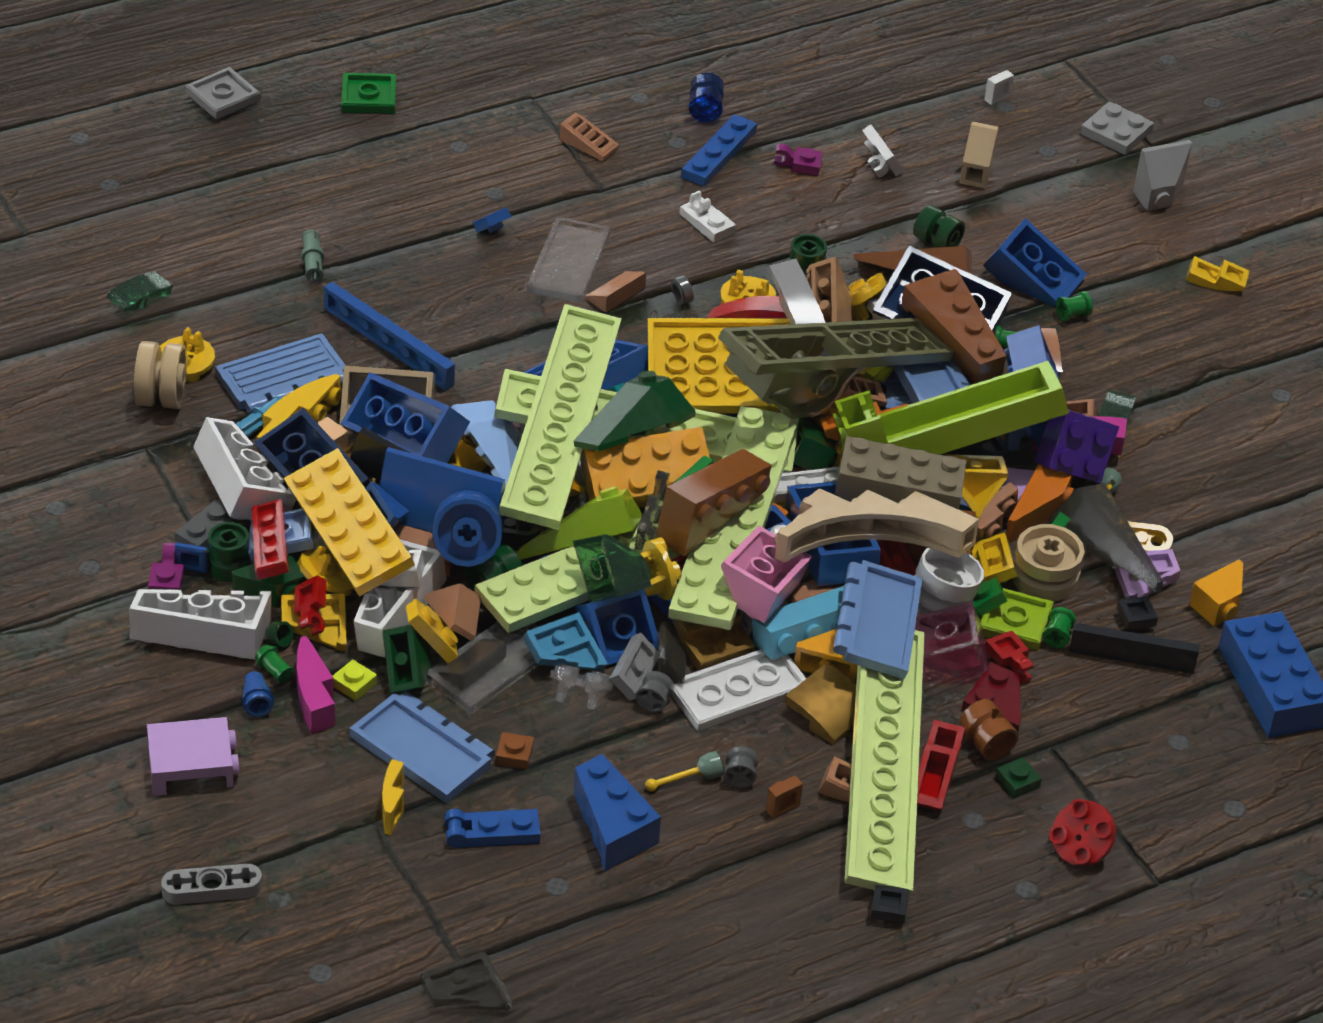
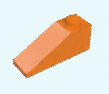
[1006,464,1074,543]

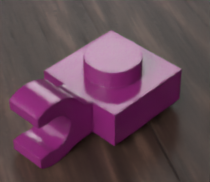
[774,143,823,176]
[148,543,184,590]

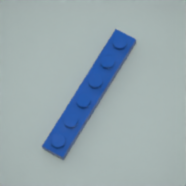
[324,282,455,391]

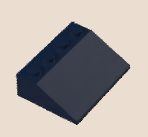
[872,246,1012,333]

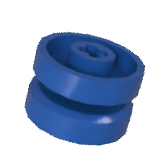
[432,490,502,567]

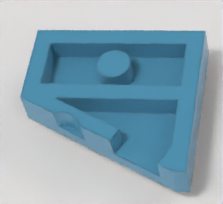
[522,612,608,671]

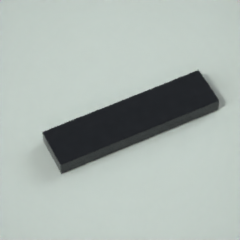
[1069,622,1200,674]

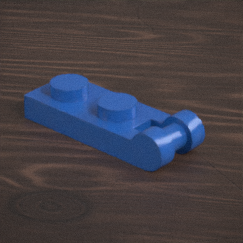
[444,809,541,848]

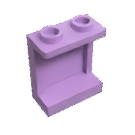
[147,717,239,796]

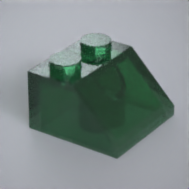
[573,534,651,602]

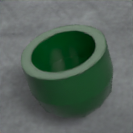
[265,621,293,647]

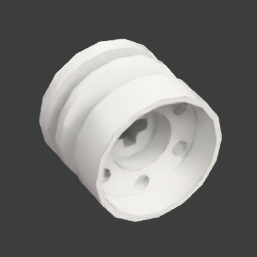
[915,548,984,627]

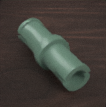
[301,229,324,282]

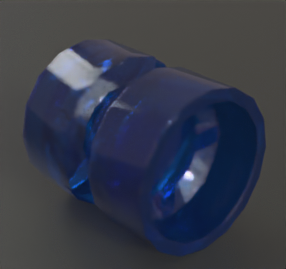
[689,72,725,123]

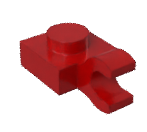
[294,575,327,636]
[985,631,1034,684]

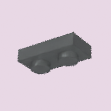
[175,499,239,548]

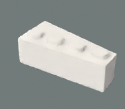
[193,417,296,520]
[354,540,447,658]
[129,589,271,660]

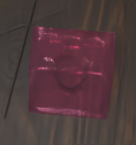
[915,601,989,678]

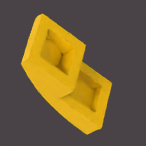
[1185,256,1250,291]
[382,759,404,835]

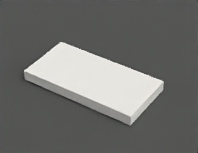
[672,649,806,732]

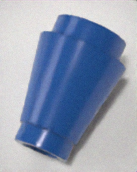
[242,671,274,717]

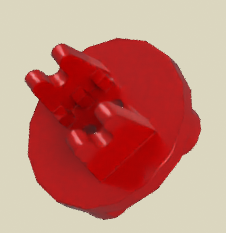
[1049,799,1116,867]

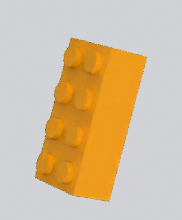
[580,427,710,507]

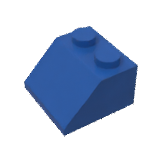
[574,587,662,665]

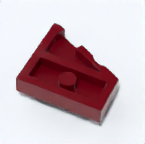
[962,662,1021,732]

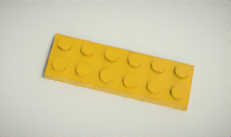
[284,448,415,596]

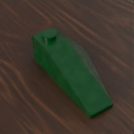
[574,371,696,452]

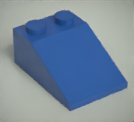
[983,218,1087,307]

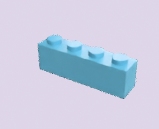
[752,586,844,660]

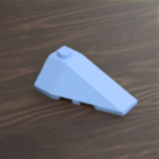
[451,400,520,487]

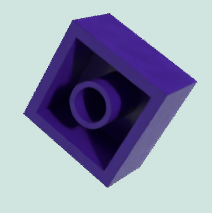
[1034,409,1120,483]

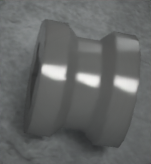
[635,671,675,712]
[724,746,758,788]

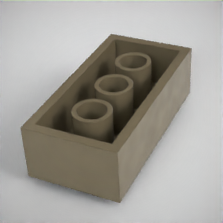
[835,436,966,509]

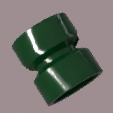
[913,205,966,248]
[790,234,827,276]
[208,522,250,582]
[465,545,523,592]

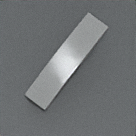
[769,259,831,357]

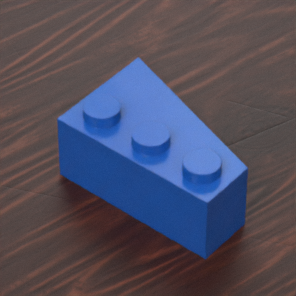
[574,754,661,872]

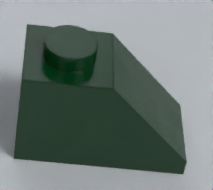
[793,418,838,470]
[232,553,306,608]
[383,624,432,694]

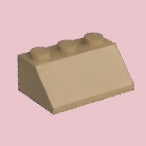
[339,365,435,425]

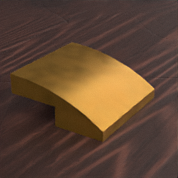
[672,610,755,671]
[785,662,856,745]

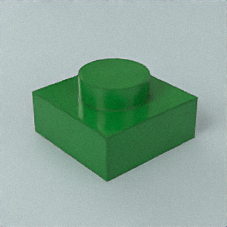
[973,577,1008,616]

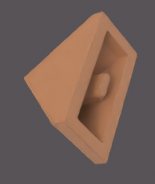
[424,584,481,641]

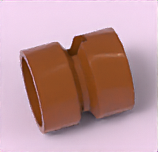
[959,699,1019,761]

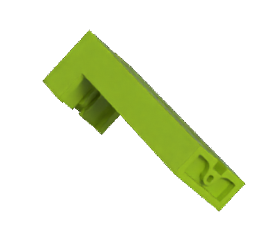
[833,361,1069,455]

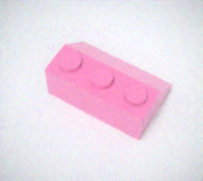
[721,526,812,623]

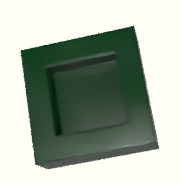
[995,757,1042,799]

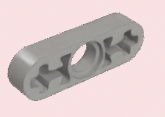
[161,864,262,905]

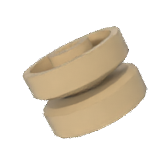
[134,341,187,409]
[1012,524,1085,602]

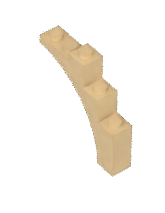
[774,488,979,563]

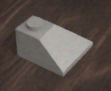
[1133,140,1192,211]

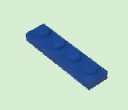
[681,114,757,187]

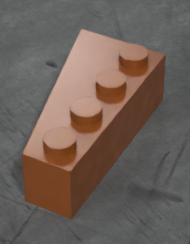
[901,268,1006,384]
[655,448,772,556]

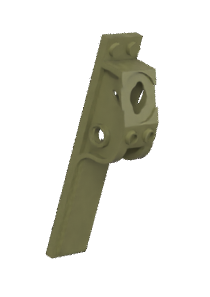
[718,318,955,419]

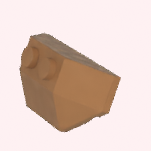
[805,256,852,323]

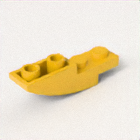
[257,374,342,453]

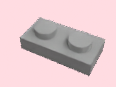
[609,633,661,701]

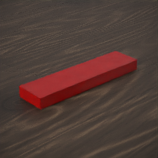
[251,499,289,580]

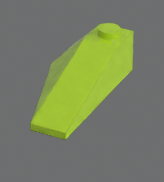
[515,486,642,560]

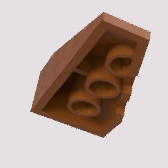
[854,246,972,274]

